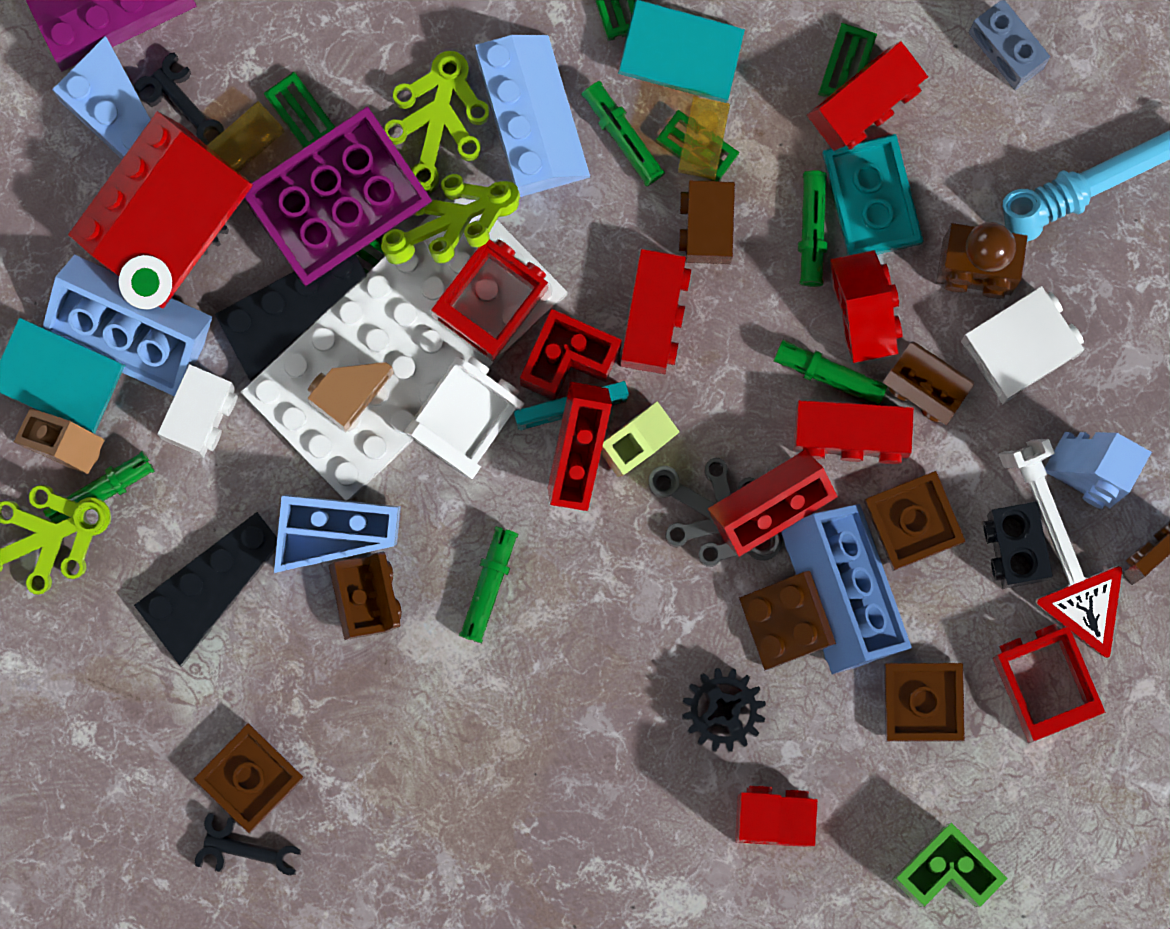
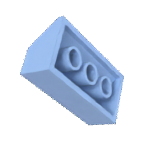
[475,35,590,197]
[43,254,212,396]

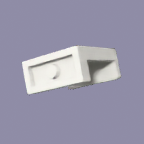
[961,286,1084,405]
[404,356,525,479]

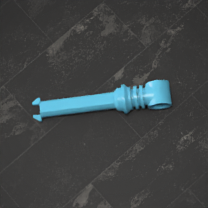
[1003,130,1170,242]

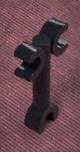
[134,52,226,148]
[195,813,302,876]

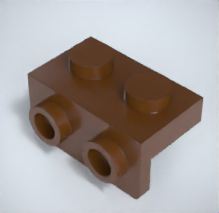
[883,341,974,425]
[328,551,402,640]

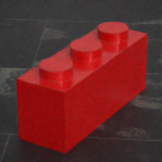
[806,41,929,151]
[621,249,692,375]
[547,382,612,511]
[794,400,914,464]
[708,449,838,557]

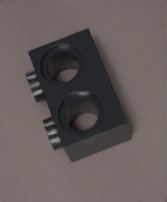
[983,501,1053,589]

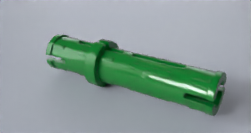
[581,81,665,187]
[798,170,828,287]
[773,339,888,405]
[43,450,155,523]
[459,526,519,644]

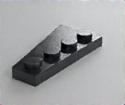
[215,254,367,382]
[134,512,277,667]

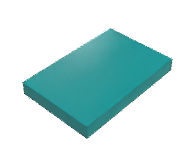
[618,0,745,103]
[822,134,924,255]
[0,318,125,434]

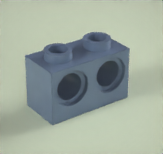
[968,0,1051,90]

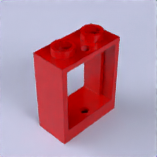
[431,239,548,362]
[993,623,1106,744]

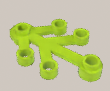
[384,51,489,194]
[381,174,520,264]
[0,485,111,595]

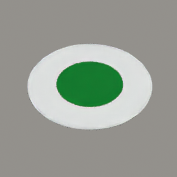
[119,255,172,309]

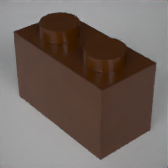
[679,180,735,265]

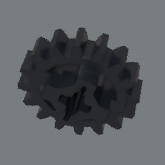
[682,668,766,753]

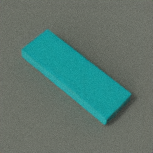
[514,381,629,431]

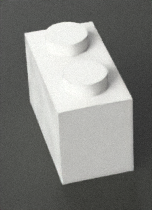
[158,364,237,458]

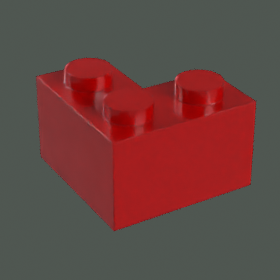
[830,250,903,363]
[520,309,622,400]
[735,786,818,847]

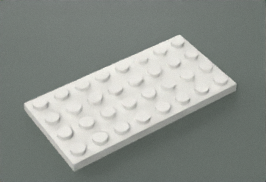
[241,197,568,501]

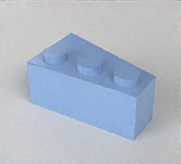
[52,36,151,159]
[1045,432,1152,509]
[274,494,401,573]

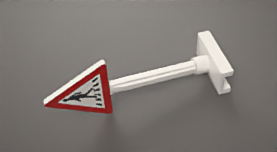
[998,439,1122,658]

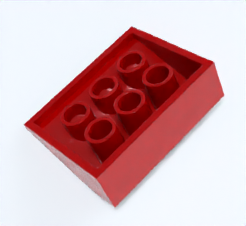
[68,111,253,309]

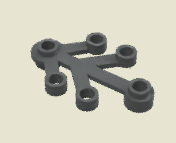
[648,458,782,567]

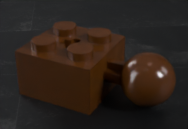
[936,222,1028,299]

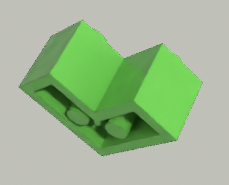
[892,823,1008,907]

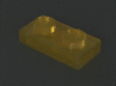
[678,96,730,180]
[207,101,285,172]

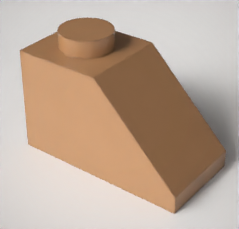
[308,362,394,432]
[14,408,105,474]

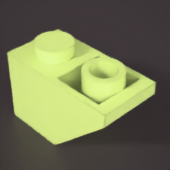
[601,401,679,477]

